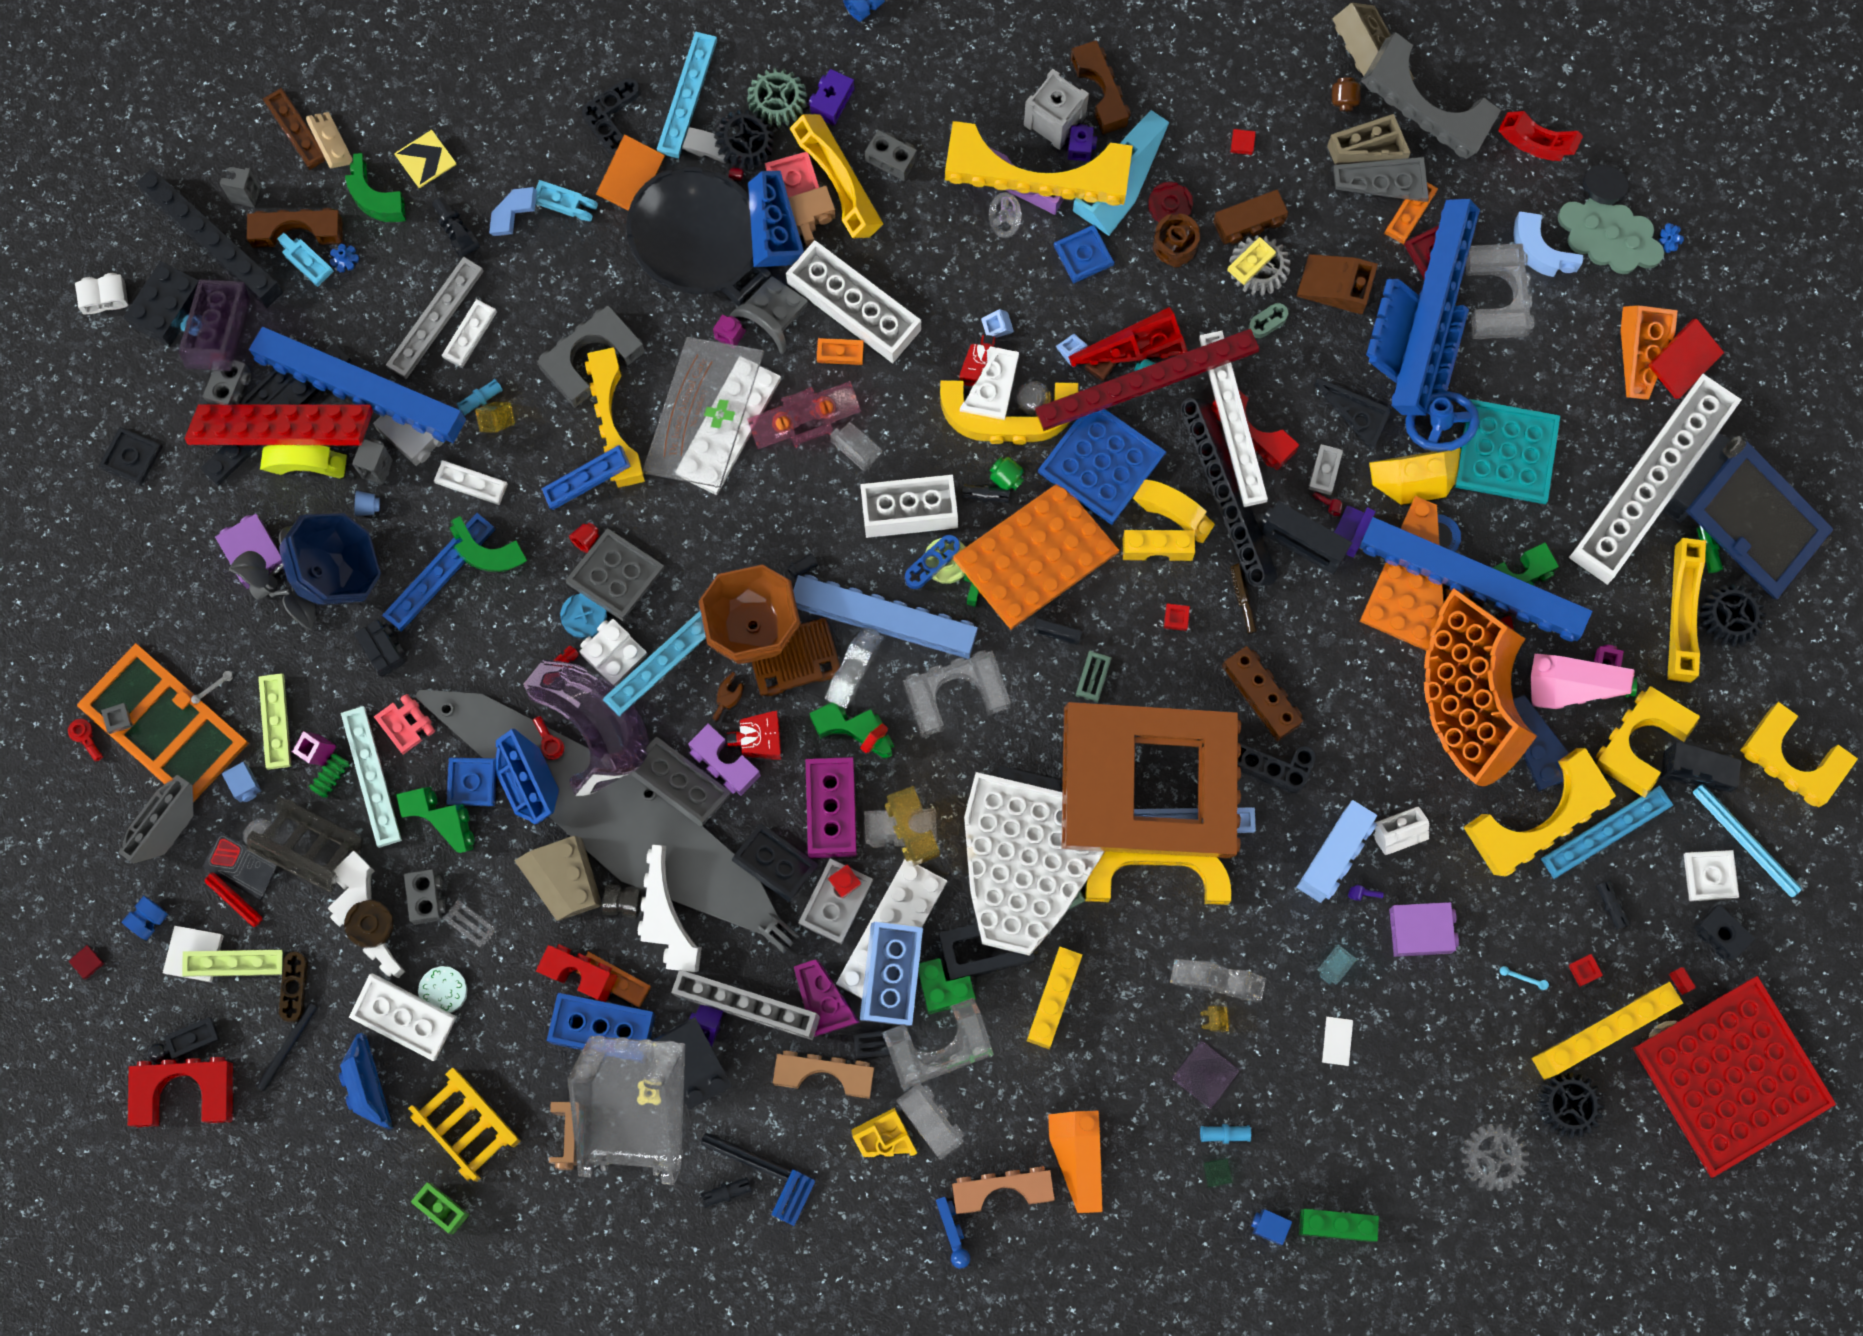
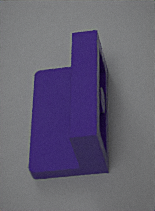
[1334,506,1376,557]

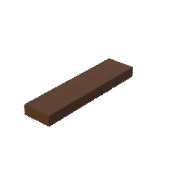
[263,88,326,170]

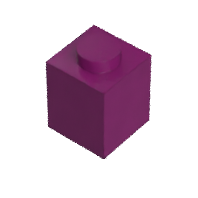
[292,731,336,766]

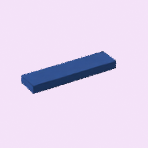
[542,445,631,510]

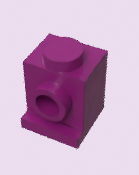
[713,314,746,350]
[1594,645,1624,667]

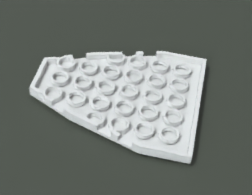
[964,772,1105,956]

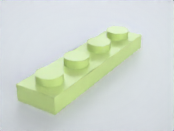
[259,674,292,770]
[182,950,283,977]

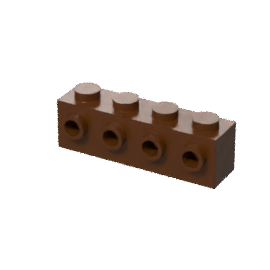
[1222,646,1303,742]

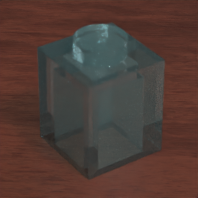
[1317,944,1357,985]

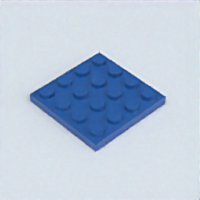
[1038,409,1166,525]

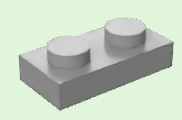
[1309,444,1343,495]

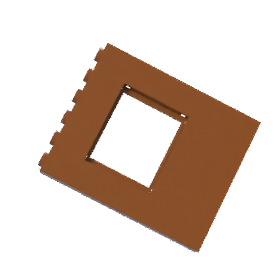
[1061,702,1241,858]

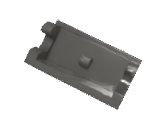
[220,167,261,208]

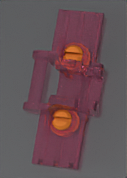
[747,381,861,449]

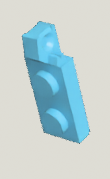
[277,233,334,287]

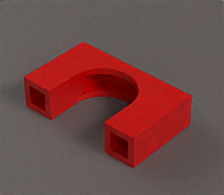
[128,1057,233,1127]

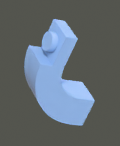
[1513,212,1583,277]

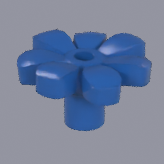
[1658,223,1684,253]
[330,244,359,273]

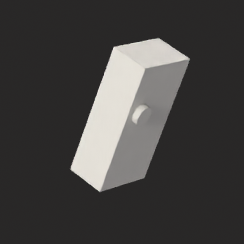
[860,475,958,538]

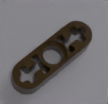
[279,952,308,1023]

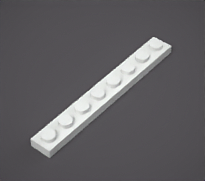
[1199,331,1268,507]

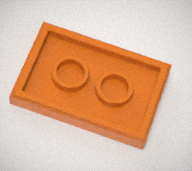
[596,134,665,211]

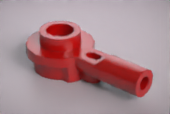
[533,716,565,760]
[68,719,103,762]

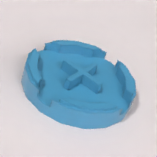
[560,593,608,639]

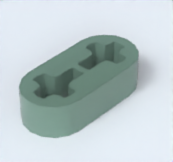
[1249,303,1288,338]

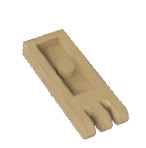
[306,112,353,169]

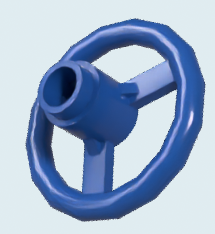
[1405,391,1480,452]

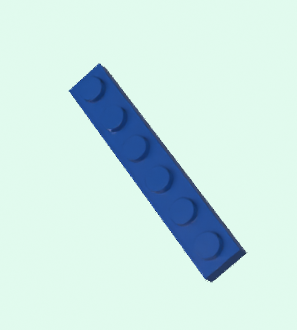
[382,513,496,632]

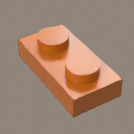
[817,338,864,365]

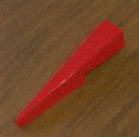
[1068,307,1188,367]

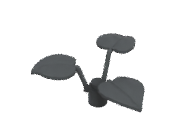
[229,526,316,630]

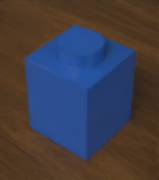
[1251,1209,1292,1245]

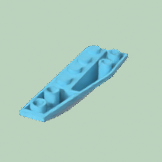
[1073,110,1169,236]

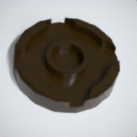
[344,900,394,949]

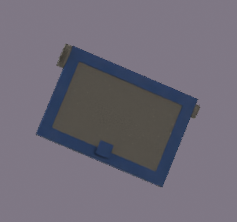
[1686,436,1833,599]

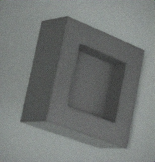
[101,703,133,734]

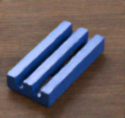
[771,1170,815,1226]

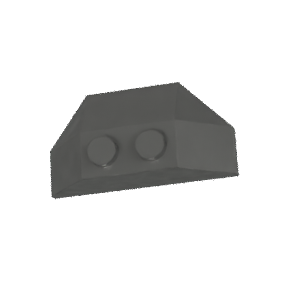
[118,775,194,864]

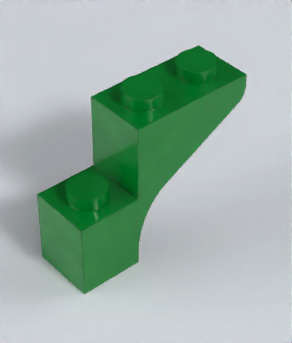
[809,701,894,758]
[396,787,475,853]

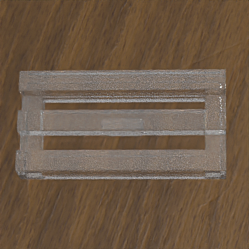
[443,900,496,948]

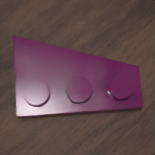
[794,959,860,1037]

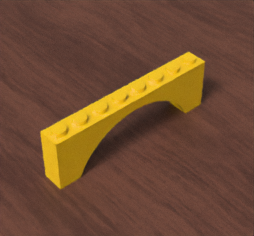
[945,121,1133,206]

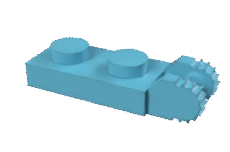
[536,180,598,222]

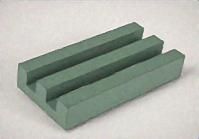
[1076,651,1112,703]

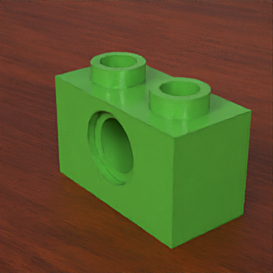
[411,1182,470,1234]

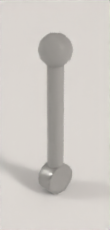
[191,671,233,704]

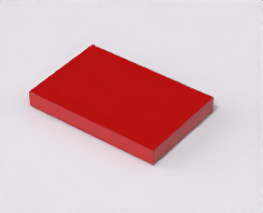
[1648,319,1724,399]

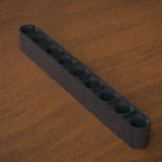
[1181,398,1277,586]

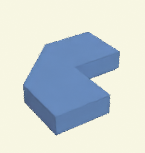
[489,187,537,236]

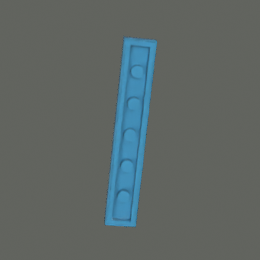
[1541,786,1673,879]

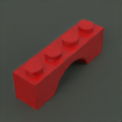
[1211,390,1299,471]

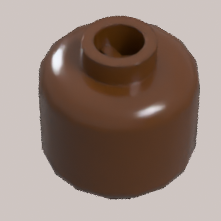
[1332,78,1361,112]

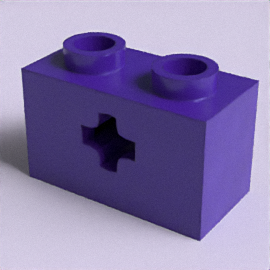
[808,69,854,126]

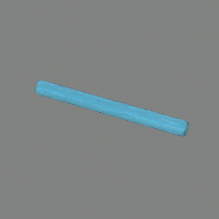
[1693,784,1802,897]

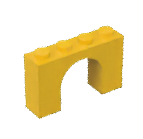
[1596,686,1700,798]
[1740,702,1858,807]

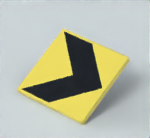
[394,130,457,188]

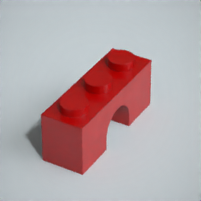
[536,944,618,1002]

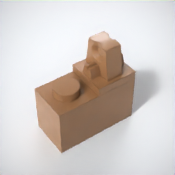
[789,186,835,247]

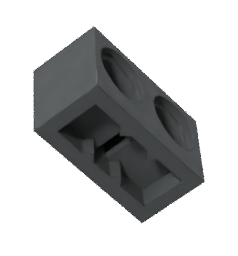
[865,130,917,181]
[202,356,251,405]
[404,869,445,925]

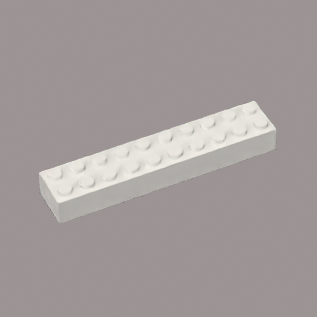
[1569,374,1741,585]

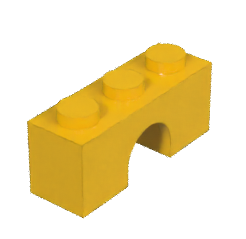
[1123,530,1195,561]

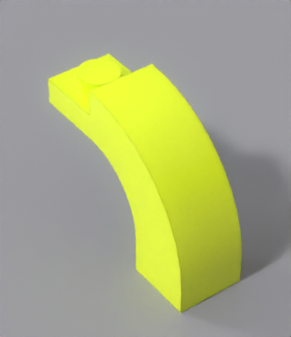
[260,445,347,479]

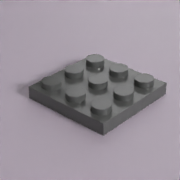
[566,528,664,621]

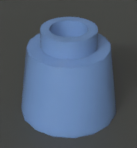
[355,491,380,516]

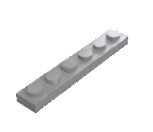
[386,257,484,379]

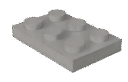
[798,859,873,945]

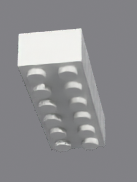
[786,240,921,363]

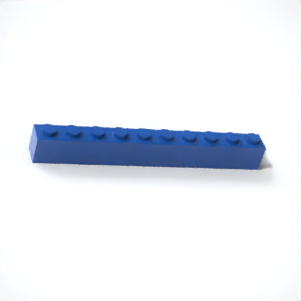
[1391,199,1480,415]
[249,327,466,443]
[1359,517,1592,642]

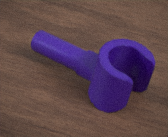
[1348,885,1383,901]

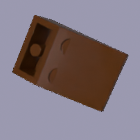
[1297,254,1378,315]

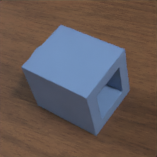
[222,762,261,802]

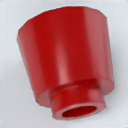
[569,523,599,553]

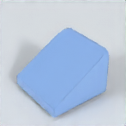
[981,309,1014,338]
[1056,334,1087,366]

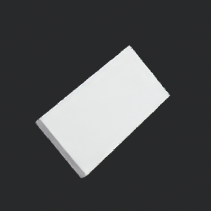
[349,973,457,1061]

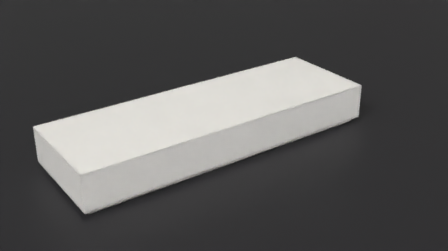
[442,299,497,368]
[434,460,508,505]

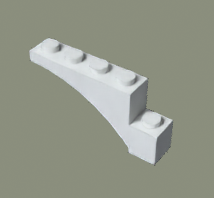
[638,845,702,972]
[328,851,405,978]

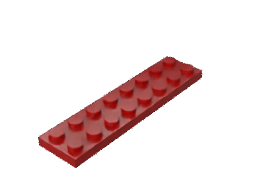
[184,404,373,446]

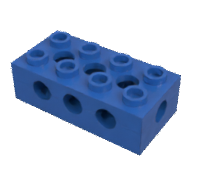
[547,993,656,1063]

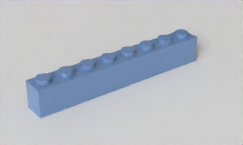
[793,575,978,659]

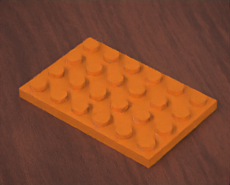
[953,484,1119,630]

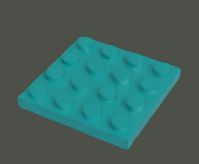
[1454,399,1560,504]

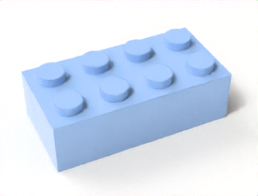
[1296,800,1377,903]
[860,922,923,1026]

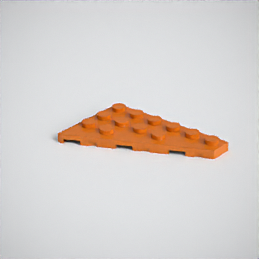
[1359,496,1444,651]

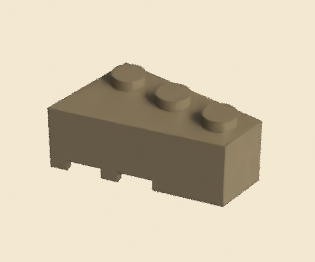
[1327,114,1410,165]

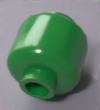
[989,457,1024,490]

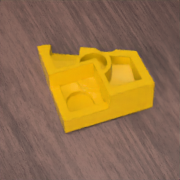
[851,1108,917,1157]

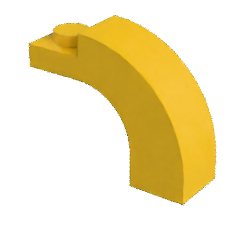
[1133,480,1215,543]

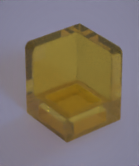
[475,402,515,433]

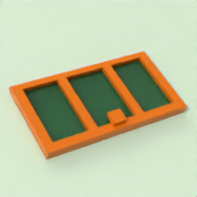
[77,643,249,802]

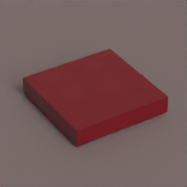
[1404,225,1439,280]

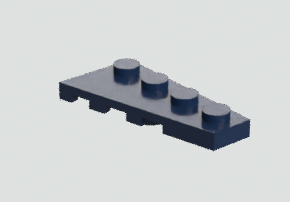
[1513,695,1569,791]

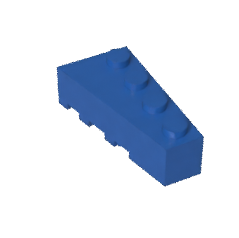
[748,171,804,267]

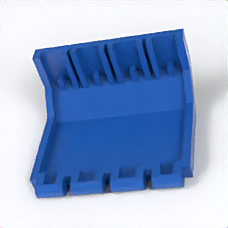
[1366,279,1469,392]

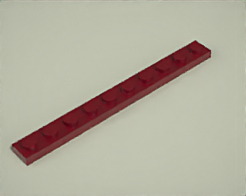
[1035,329,1259,431]

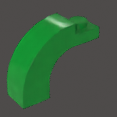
[345,153,406,222]
[449,516,527,572]

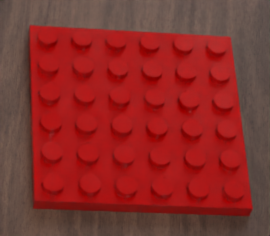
[1633,976,1836,1177]

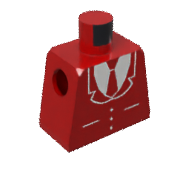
[959,335,1001,387]
[727,711,781,760]

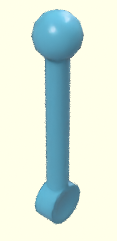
[1500,966,1549,990]

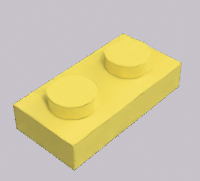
[1227,237,1276,285]

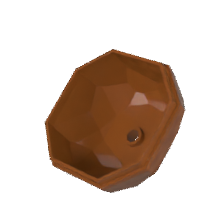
[699,565,801,664]

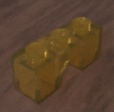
[884,786,940,866]

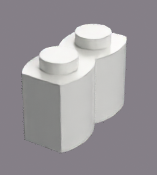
[75,273,128,314]

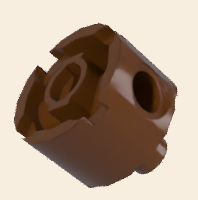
[1153,213,1200,268]

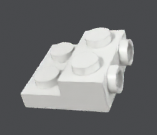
[580,619,648,687]

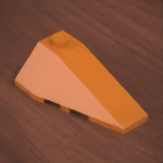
[1621,306,1678,399]
[1048,1111,1102,1213]

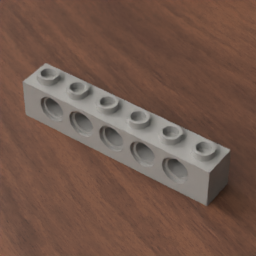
[671,970,820,1040]

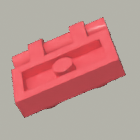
[374,694,435,755]

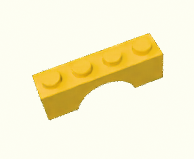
[1027,947,1082,1049]

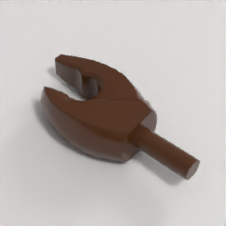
[712,672,743,721]

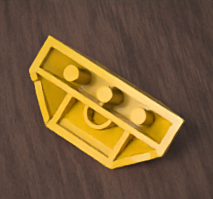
[1369,448,1461,505]

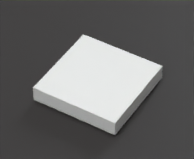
[1684,850,1739,901]
[163,926,223,982]

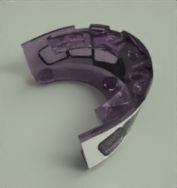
[523,660,649,796]

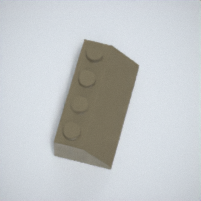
[1332,2,1415,81]

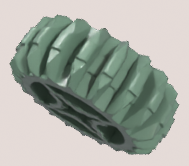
[747,68,807,128]

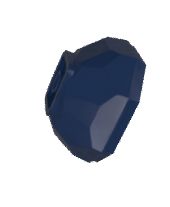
[280,513,381,605]

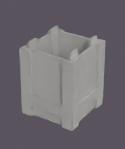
[1024,69,1089,150]

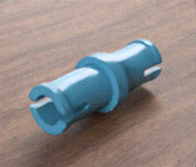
[456,379,503,416]
[1200,1124,1251,1144]

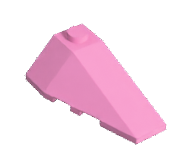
[1531,654,1635,709]

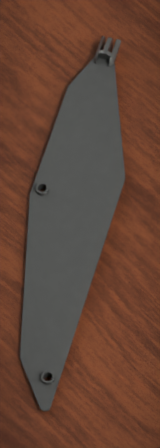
[416,690,800,954]

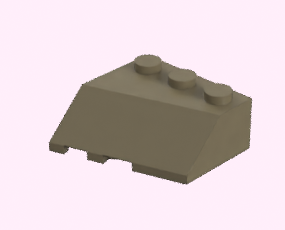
[514,836,603,921]

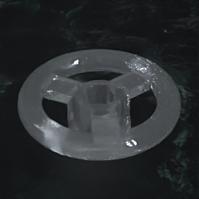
[989,192,1022,238]

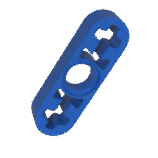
[905,535,960,589]

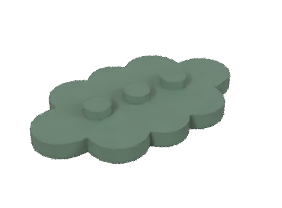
[1558,198,1664,274]

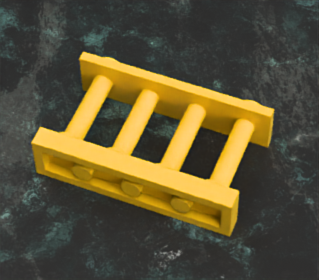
[408,1067,521,1182]

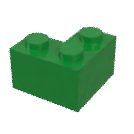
[918,958,976,1014]

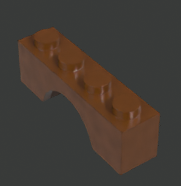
[1071,40,1131,135]
[247,208,343,248]

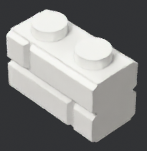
[1375,807,1429,855]

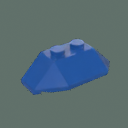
[496,729,559,824]
[339,1033,393,1129]

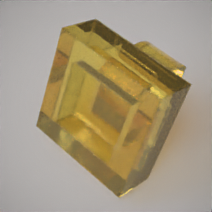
[1200,1005,1229,1032]

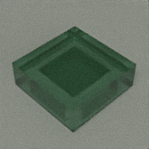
[1203,1158,1233,1188]

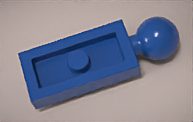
[936,1197,970,1269]

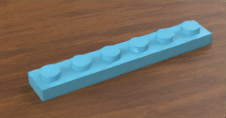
[657,32,717,159]
[603,610,706,717]

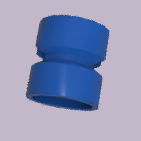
[843,0,885,22]
[122,895,168,941]

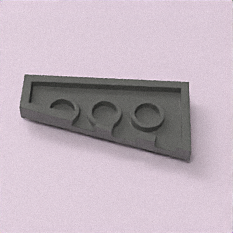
[1333,157,1429,202]

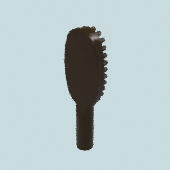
[1230,563,1257,634]

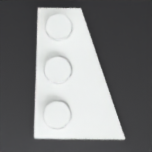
[960,348,1019,420]

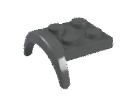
[730,276,808,354]

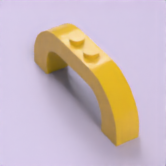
[940,381,1078,445]
[1085,851,1231,905]

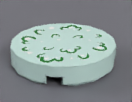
[418,966,468,1013]

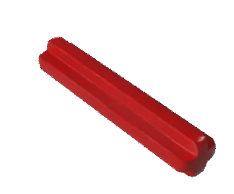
[204,872,263,927]

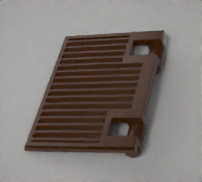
[752,617,842,697]

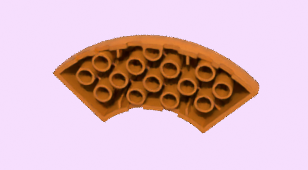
[1424,588,1537,786]

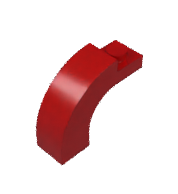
[1498,111,1583,161]

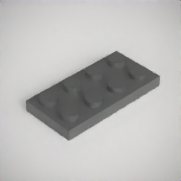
[627,737,731,827]

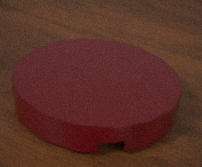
[1148,181,1193,222]

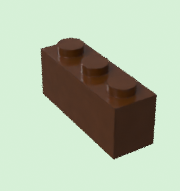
[1213,189,1288,245]

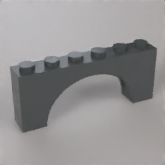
[1361,32,1501,159]

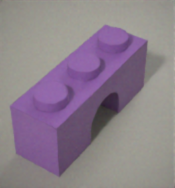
[688,724,761,796]

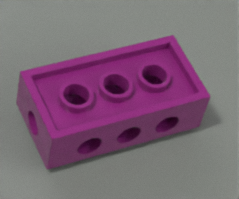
[805,757,857,858]

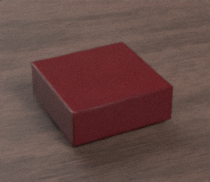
[68,945,104,980]

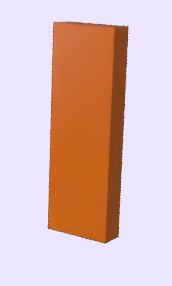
[1384,182,1438,245]
[576,952,651,1008]

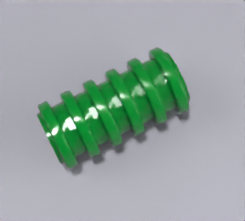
[309,753,350,798]

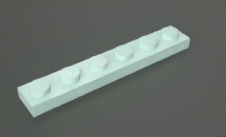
[341,706,402,848]

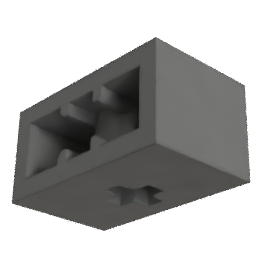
[352,439,393,485]

